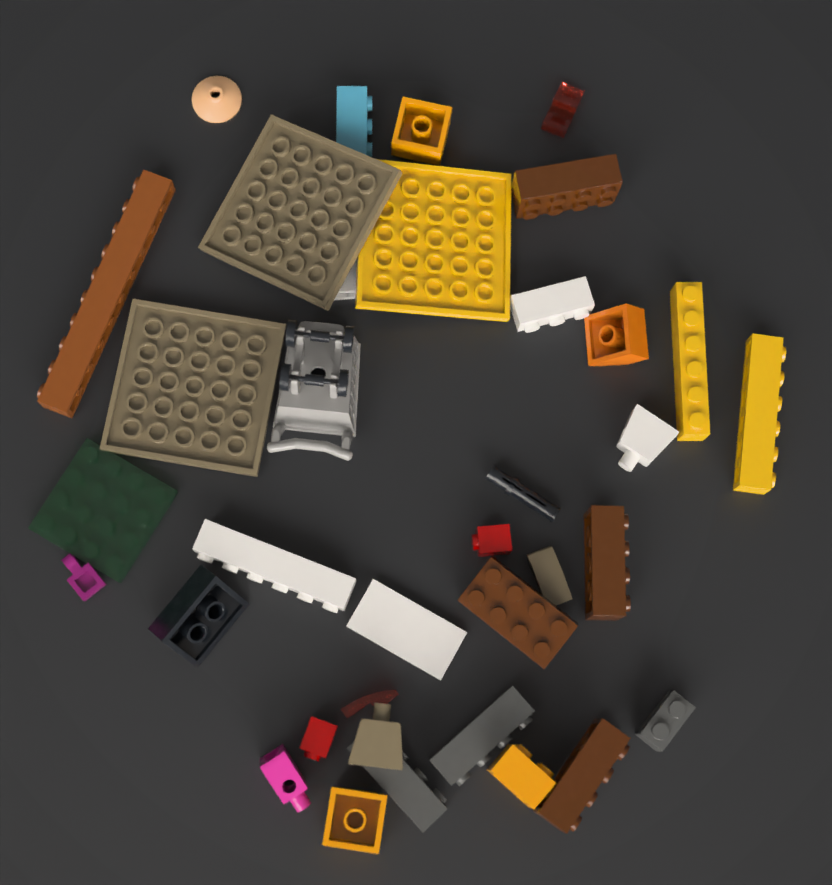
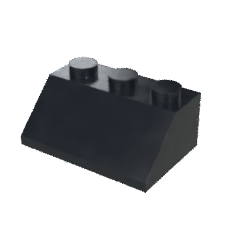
[148,565,249,668]

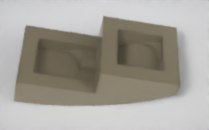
[526,546,572,605]

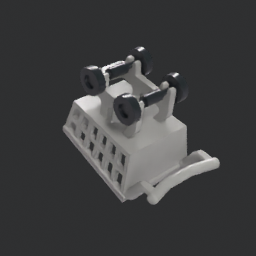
[267,320,361,461]

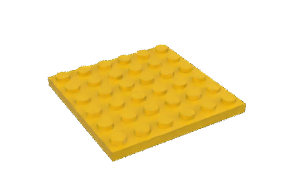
[355,159,511,322]

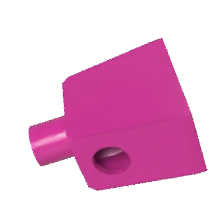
[260,744,311,812]

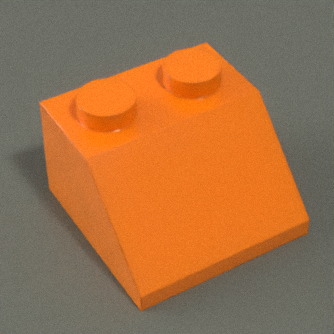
[584,303,649,366]

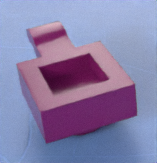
[61,553,106,601]

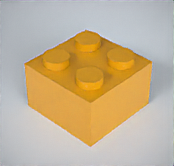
[391,97,452,166]
[487,744,556,809]
[322,786,388,854]

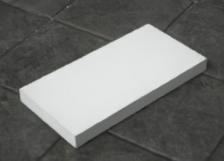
[346,579,467,681]

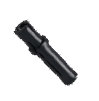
[485,465,561,522]

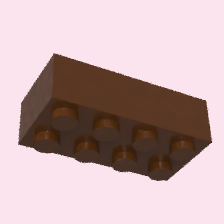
[511,154,623,220]
[584,505,631,621]
[458,556,578,669]
[532,718,631,834]

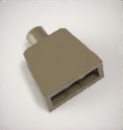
[348,703,403,770]

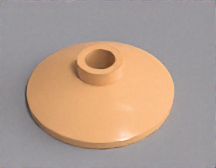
[192,76,242,123]

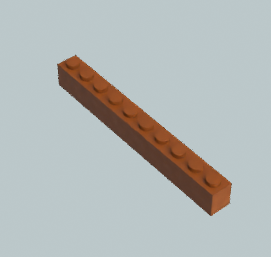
[37,169,176,418]

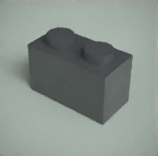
[635,690,696,752]

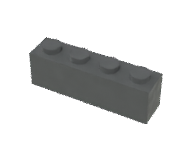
[429,686,535,786]
[347,742,447,833]

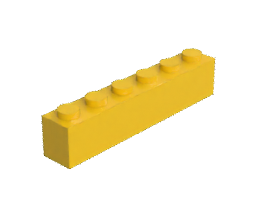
[670,282,710,441]
[733,333,786,495]

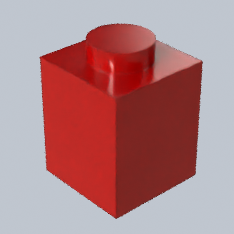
[472,524,512,557]
[300,716,338,761]

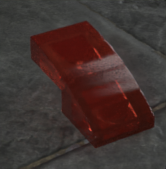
[541,82,584,138]
[341,690,399,719]

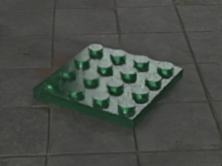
[28,438,178,583]

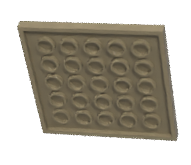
[198,115,403,311]
[100,299,287,477]

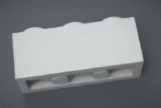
[510,276,595,333]

